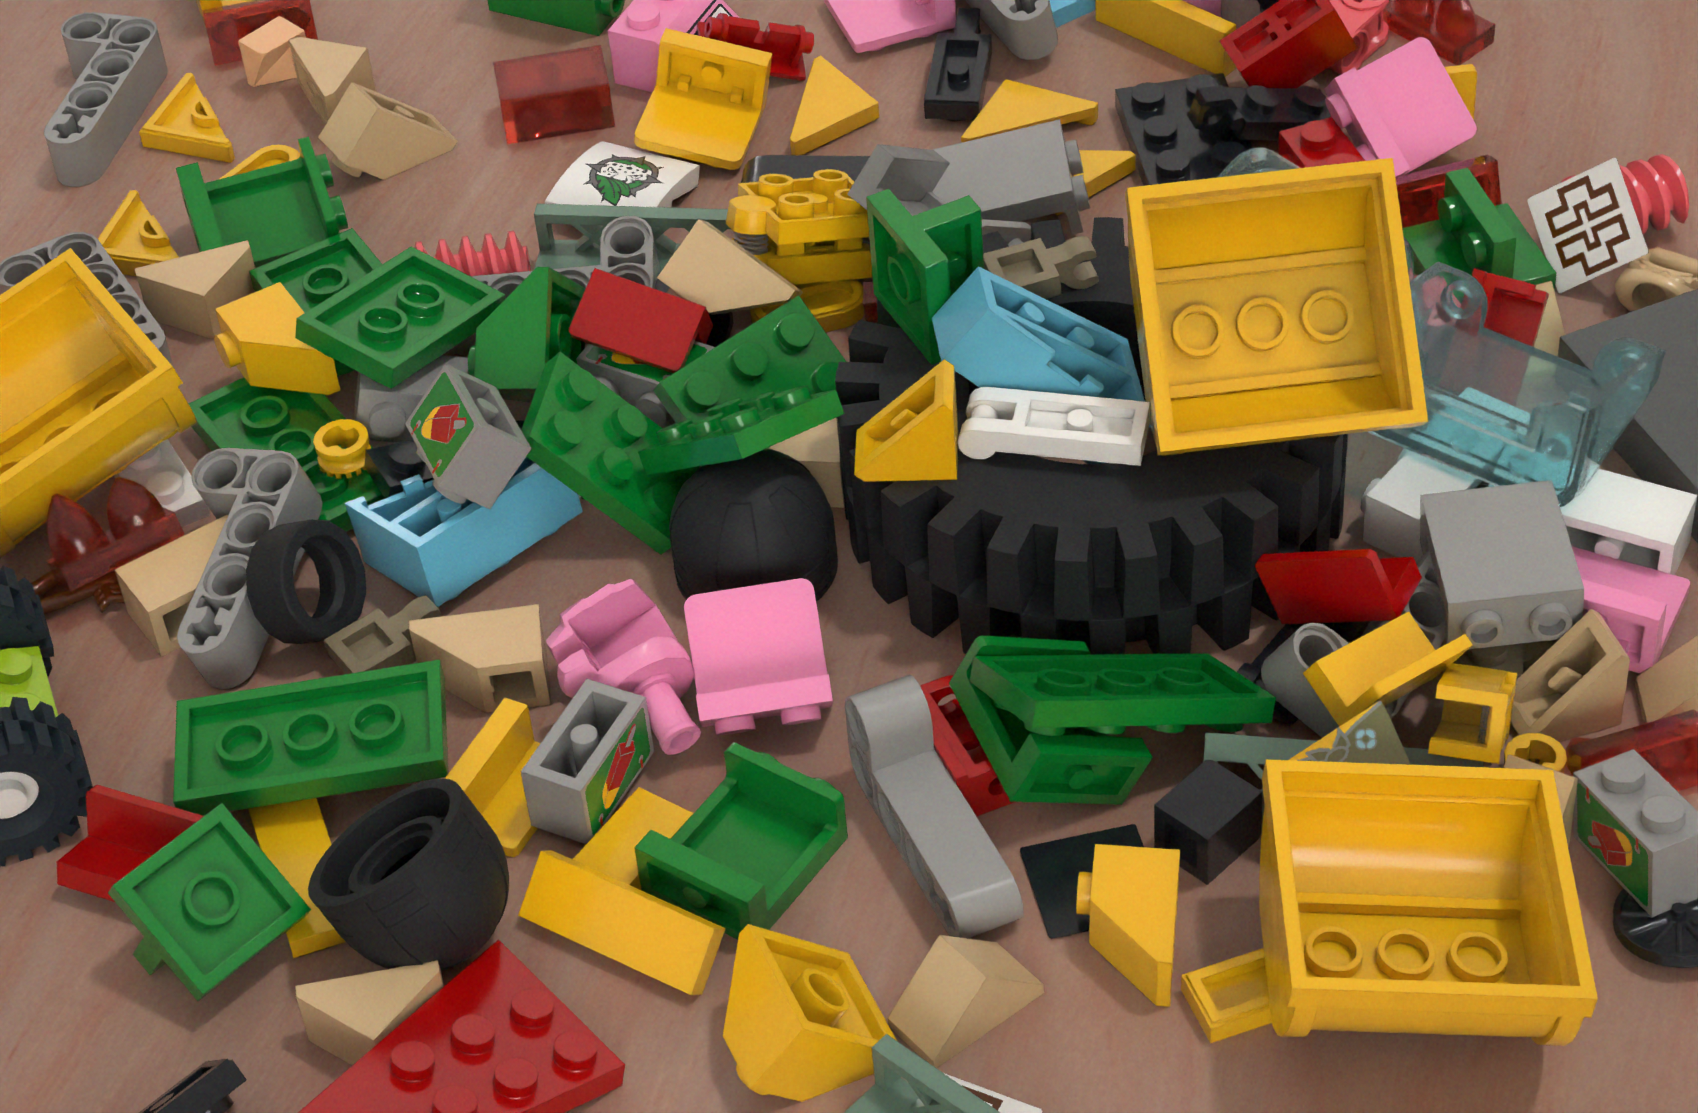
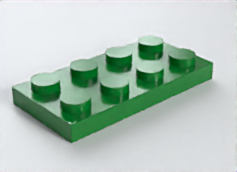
[188,377,385,553]
[970,653,1276,736]
[173,660,449,816]

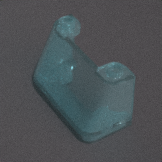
[1369,262,1666,507]

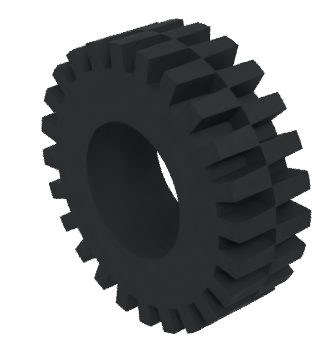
[835,217,1348,655]

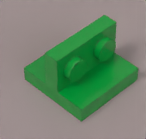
[1402,167,1556,302]
[866,189,984,365]
[108,803,311,1001]

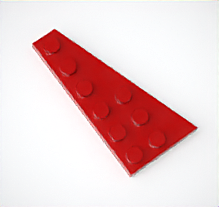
[298,939,625,1113]

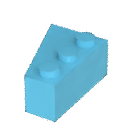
[932,266,1150,464]
[345,457,583,607]

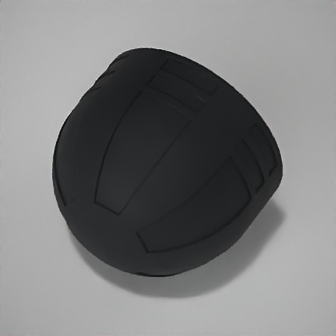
[669,449,838,602]
[308,779,509,971]

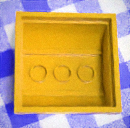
[1125,158,1428,456]
[0,248,197,558]
[1259,759,1598,1046]

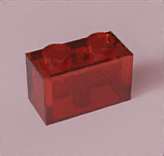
[493,45,615,144]

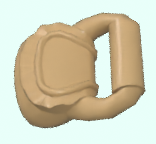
[1615,247,1698,312]

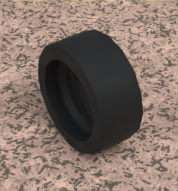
[246,519,366,644]

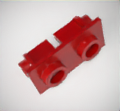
[697,13,814,81]

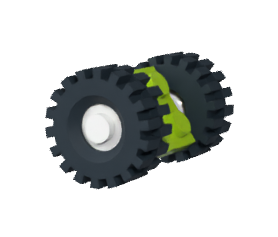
[0,565,93,866]

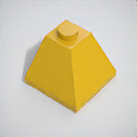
[722,924,897,1102]

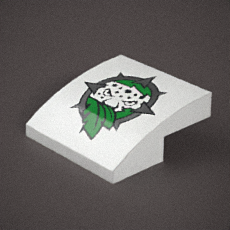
[545,141,700,207]

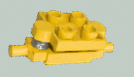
[726,169,872,285]

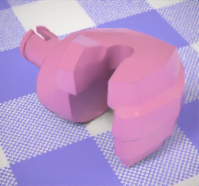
[546,579,701,755]

